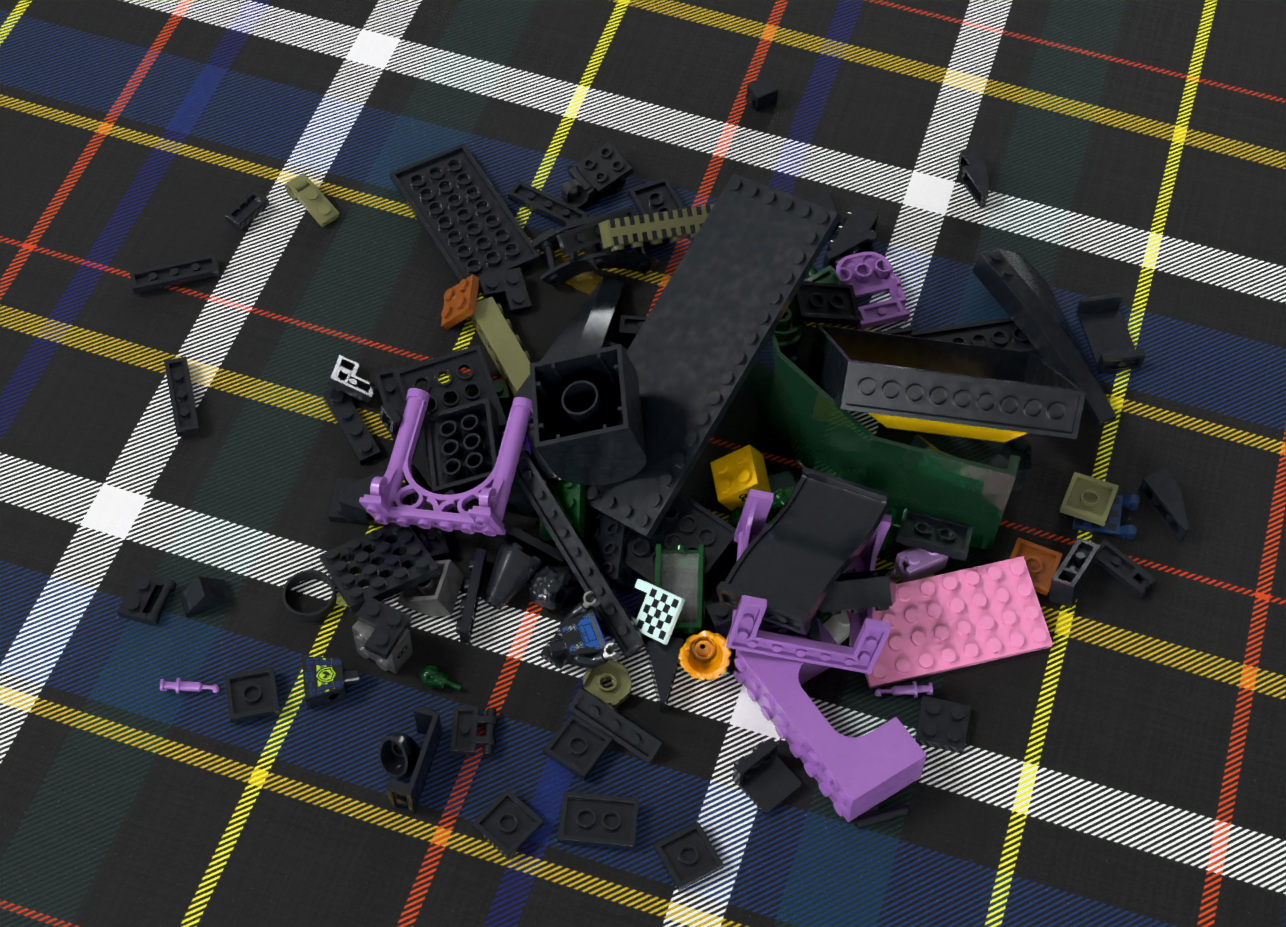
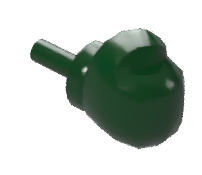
[420,664,462,691]

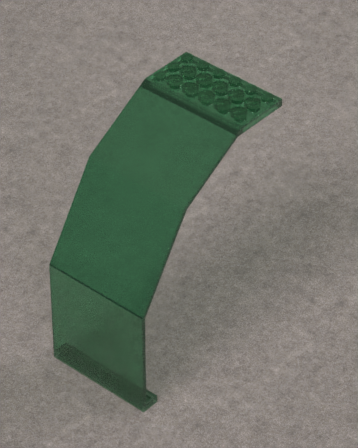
[747,332,1020,551]

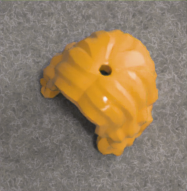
[678,630,731,681]

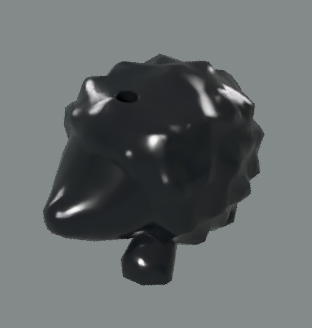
[529,565,579,611]

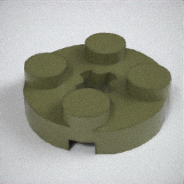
[583,660,632,709]

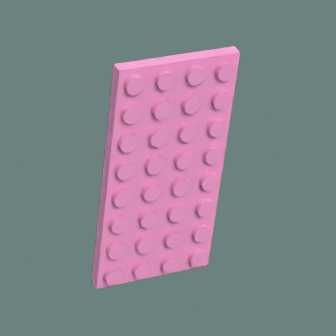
[846,556,1053,689]

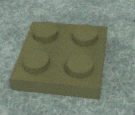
[1060,472,1119,526]

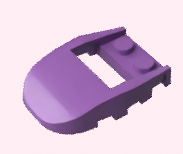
[836,252,910,330]

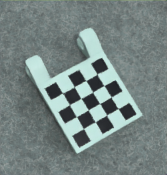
[631,579,685,645]

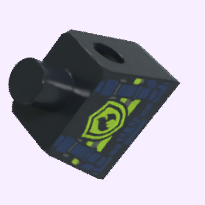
[302,657,360,709]

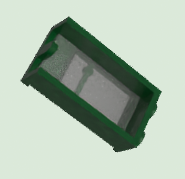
[655,544,706,637]

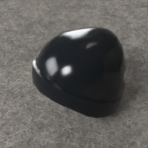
[378,732,420,778]

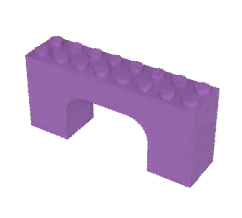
[733,620,927,822]

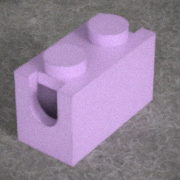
[894,547,949,583]

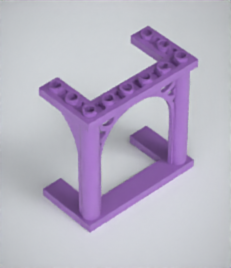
[726,489,891,674]

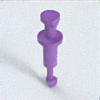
[160,678,220,694]
[874,681,933,698]

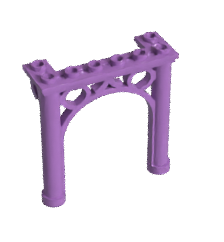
[359,388,533,536]

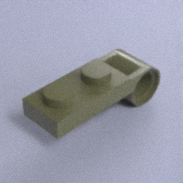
[284,173,339,227]

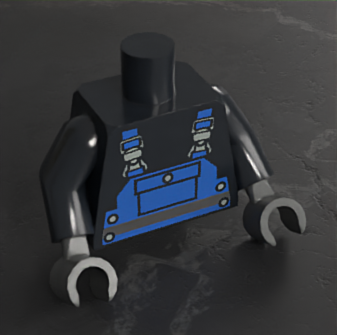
[547,591,621,669]

